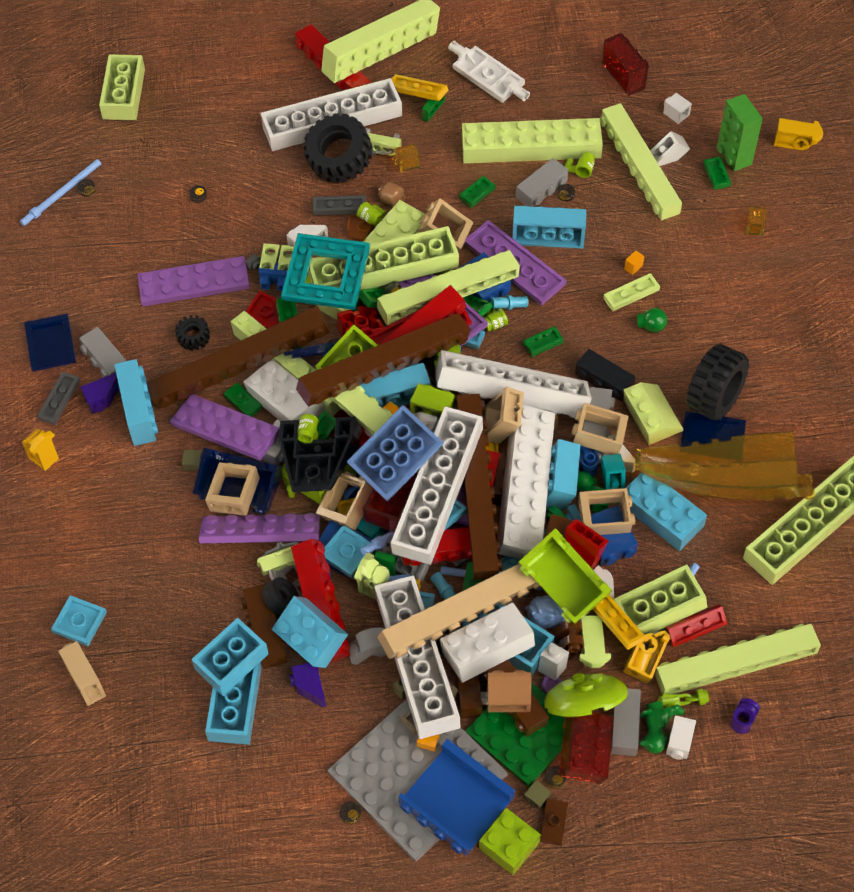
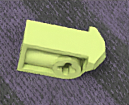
[354,552,390,600]
[579,615,611,668]

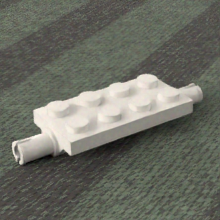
[448,40,530,103]

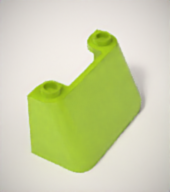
[519,528,612,624]

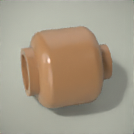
[378,182,405,207]

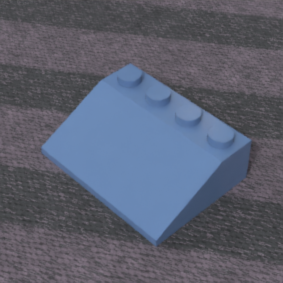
[347,405,444,501]

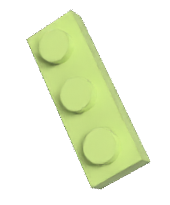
[603,273,660,312]

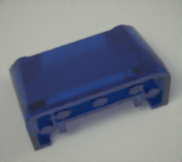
[193,448,283,514]

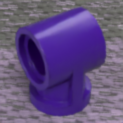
[731,698,760,734]

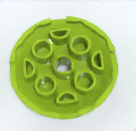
[544,673,628,717]

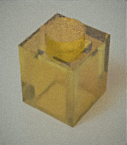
[393,144,420,172]
[745,206,767,236]

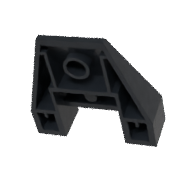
[279,416,361,492]

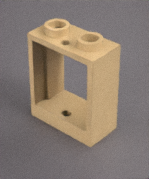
[418,198,473,251]
[484,387,524,444]
[571,403,629,455]
[205,462,260,516]
[316,471,375,531]
[578,488,635,535]
[58,641,106,706]

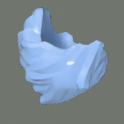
[525,596,566,629]

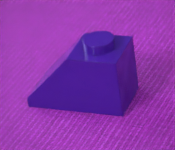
[81,373,119,414]
[289,663,326,707]

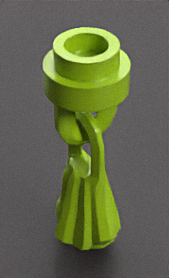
[657,688,709,708]

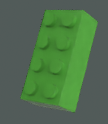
[717,94,763,171]

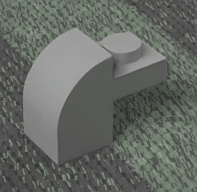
[349,627,386,665]

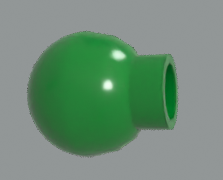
[637,307,668,333]

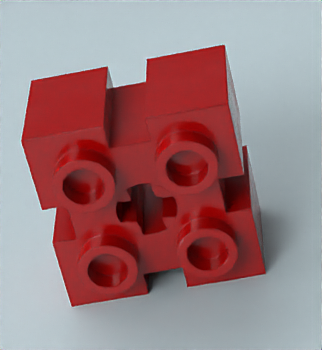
[337,305,384,337]

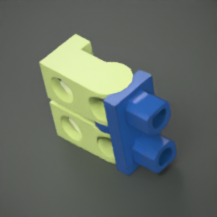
[258,243,294,291]

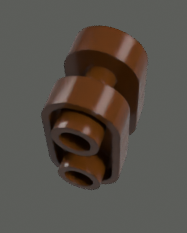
[553,620,584,660]

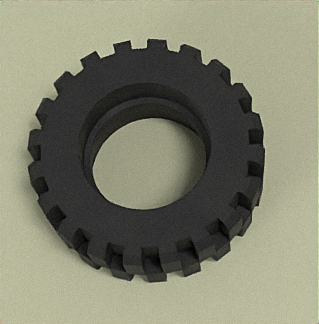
[303,113,373,183]
[686,344,749,420]

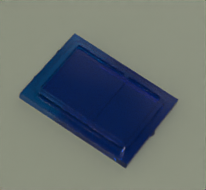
[24,313,76,372]
[284,342,337,359]
[680,411,746,461]

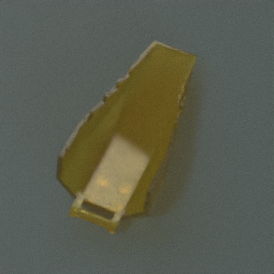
[635,431,815,501]

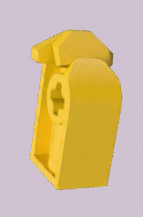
[774,118,823,150]
[22,428,59,471]
[623,631,670,684]

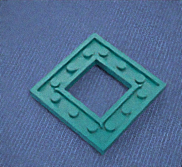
[281,233,370,310]

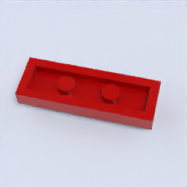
[665,604,727,647]

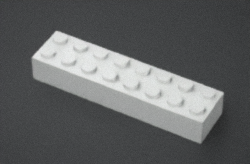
[261,78,402,151]
[435,350,592,418]
[497,405,555,559]
[391,406,483,565]
[375,575,460,739]

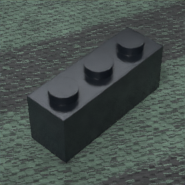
[575,349,636,402]

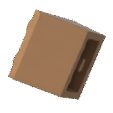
[487,670,531,712]

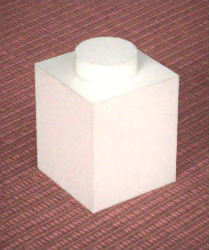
[663,93,692,124]
[538,642,569,680]

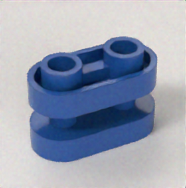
[572,439,600,477]

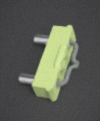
[366,128,401,157]
[257,541,299,581]

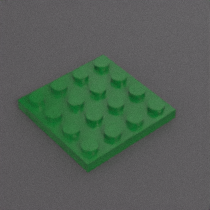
[465,682,584,788]

